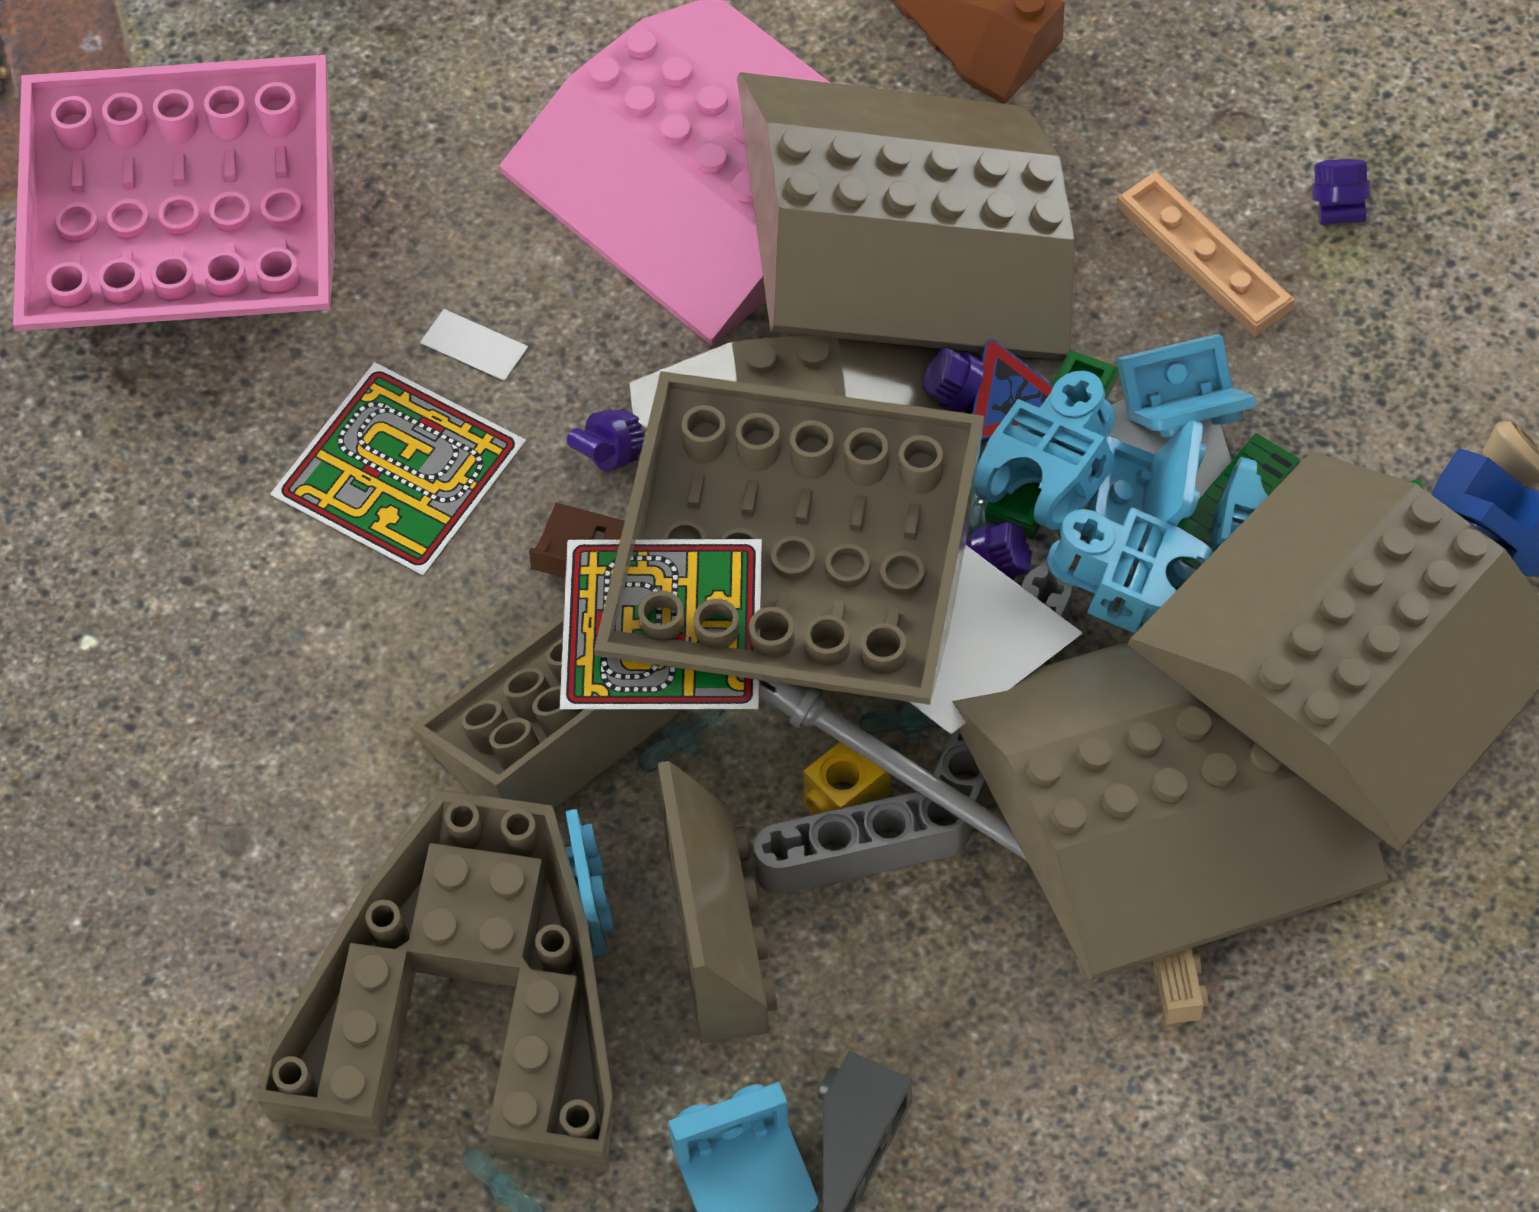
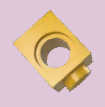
[803,742,891,815]

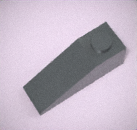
[818,1051,912,1212]

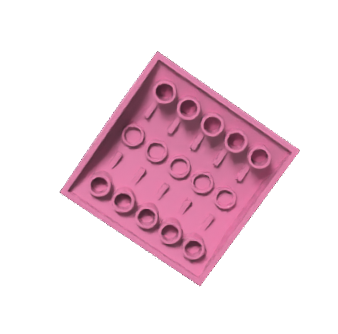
[499,0,830,346]
[13,55,335,331]

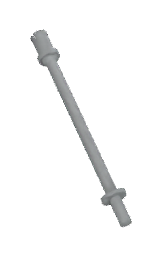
[759,680,1027,861]

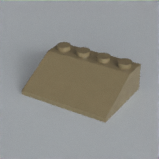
[410,613,683,809]
[658,761,777,1044]

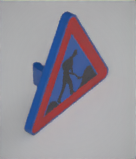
[972,340,1053,443]

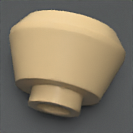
[1482,421,1539,487]

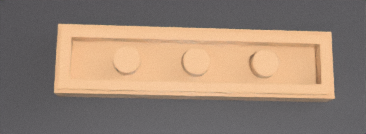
[1117,171,1295,337]

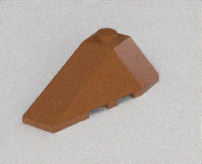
[891,0,1065,104]

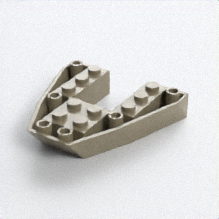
[257,790,613,1171]

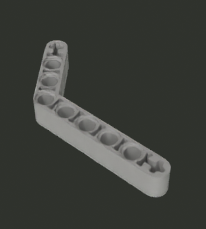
[754,564,1073,894]

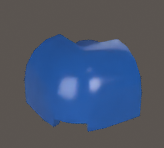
[1431,448,1539,576]

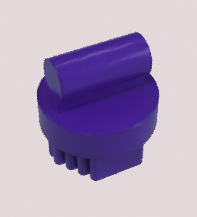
[1312,159,1371,225]
[922,348,984,414]
[567,409,645,471]
[966,522,1032,580]

